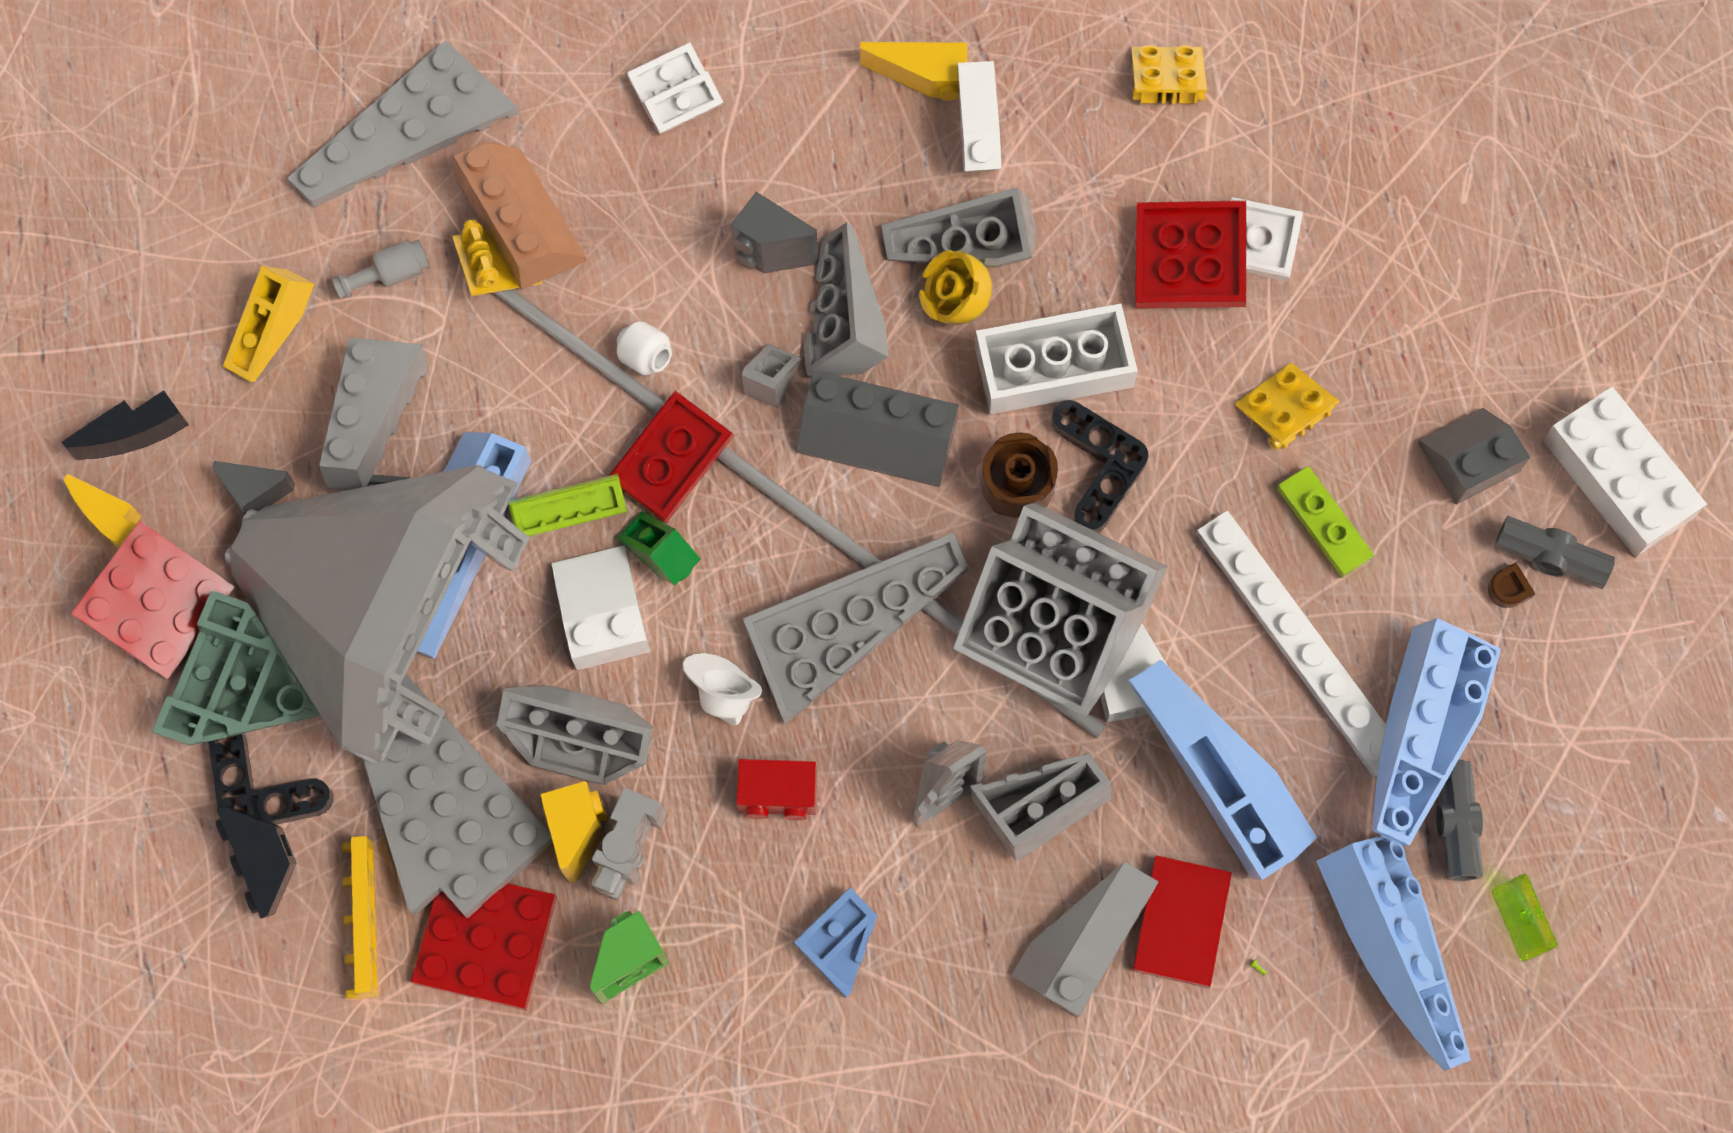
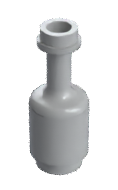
[332,239,430,299]

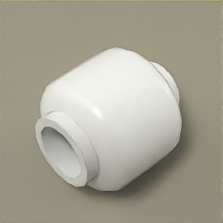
[617,321,672,375]

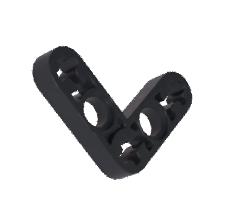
[1052,400,1148,533]
[208,733,334,825]

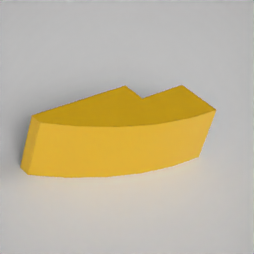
[63,474,142,549]

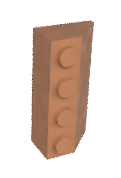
[453,142,586,290]

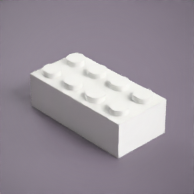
[975,304,1138,415]
[1543,386,1707,558]

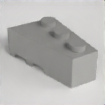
[970,753,1112,862]

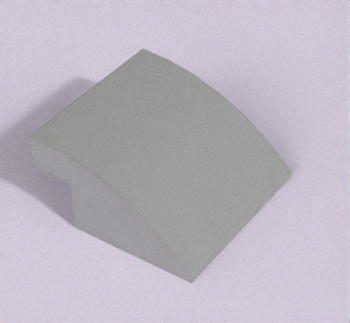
[953,503,1168,716]

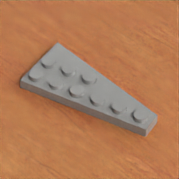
[287,40,519,207]
[743,532,968,725]

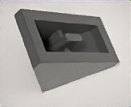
[212,461,295,514]

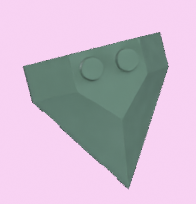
[152,590,321,746]

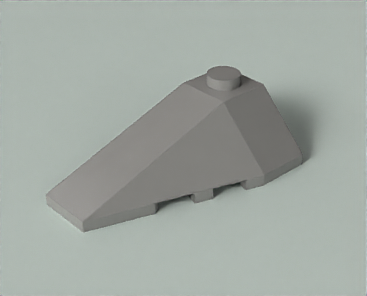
[1011,862,1158,1018]

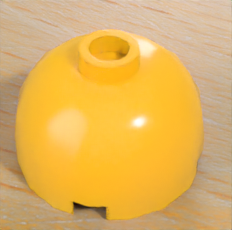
[919,250,993,325]

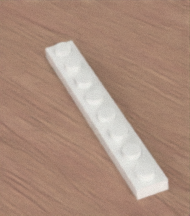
[1196,511,1386,778]

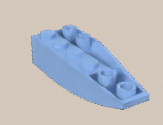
[417,432,531,659]
[1372,618,1501,846]
[1128,660,1317,880]
[1316,836,1471,1071]

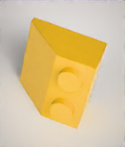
[540,781,608,883]

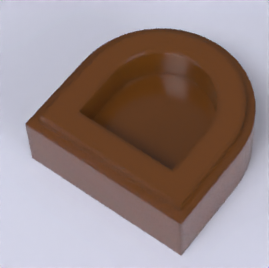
[1488,562,1536,608]

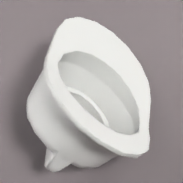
[682,653,762,726]

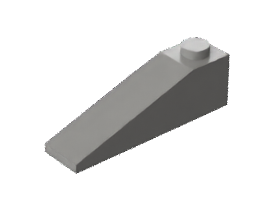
[881,187,1036,267]
[804,222,888,377]
[913,740,987,828]

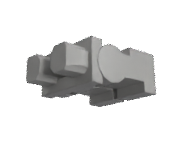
[591,788,667,901]

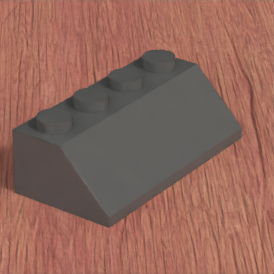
[796,370,959,487]

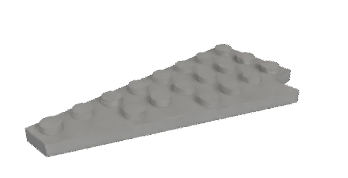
[363,674,553,919]

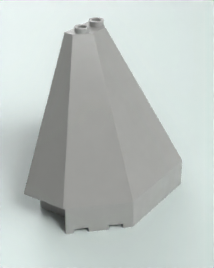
[225,465,530,764]

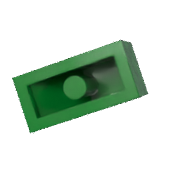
[616,511,701,586]

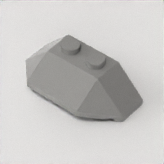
[497,686,654,785]

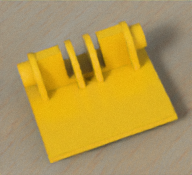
[1131,45,1207,104]
[452,220,542,297]
[1235,362,1339,451]

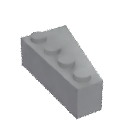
[319,337,428,490]

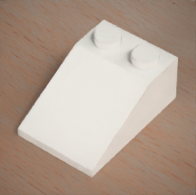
[551,545,650,670]

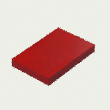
[609,390,735,524]
[1132,855,1232,988]

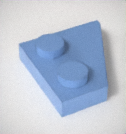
[793,888,877,998]

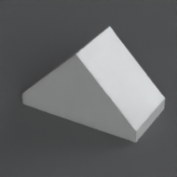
[742,344,801,408]

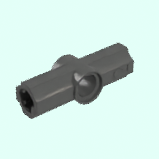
[1494,516,1615,589]
[1436,760,1483,881]

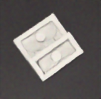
[627,43,723,134]

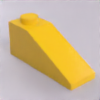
[860,42,967,101]
[223,266,315,382]

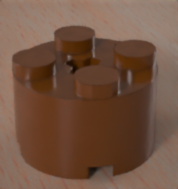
[981,432,1058,518]

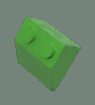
[590,910,670,1004]

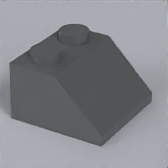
[731,192,819,274]
[1418,408,1530,505]

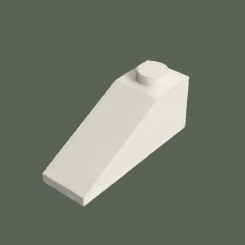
[958,61,1002,172]

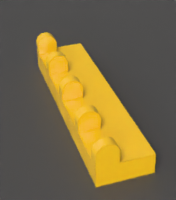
[342,836,378,1000]

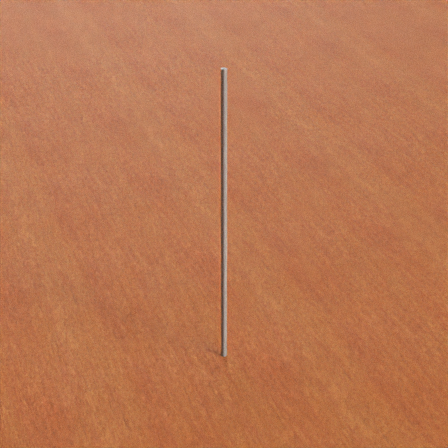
[494,289,1106,738]

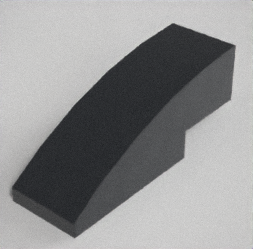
[62,390,189,460]

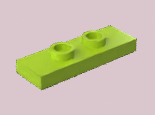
[1277,466,1374,578]
[508,474,627,536]

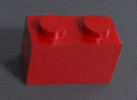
[737,759,817,820]

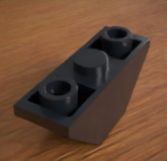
[215,806,297,919]

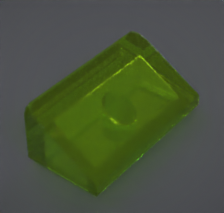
[1492,873,1558,962]

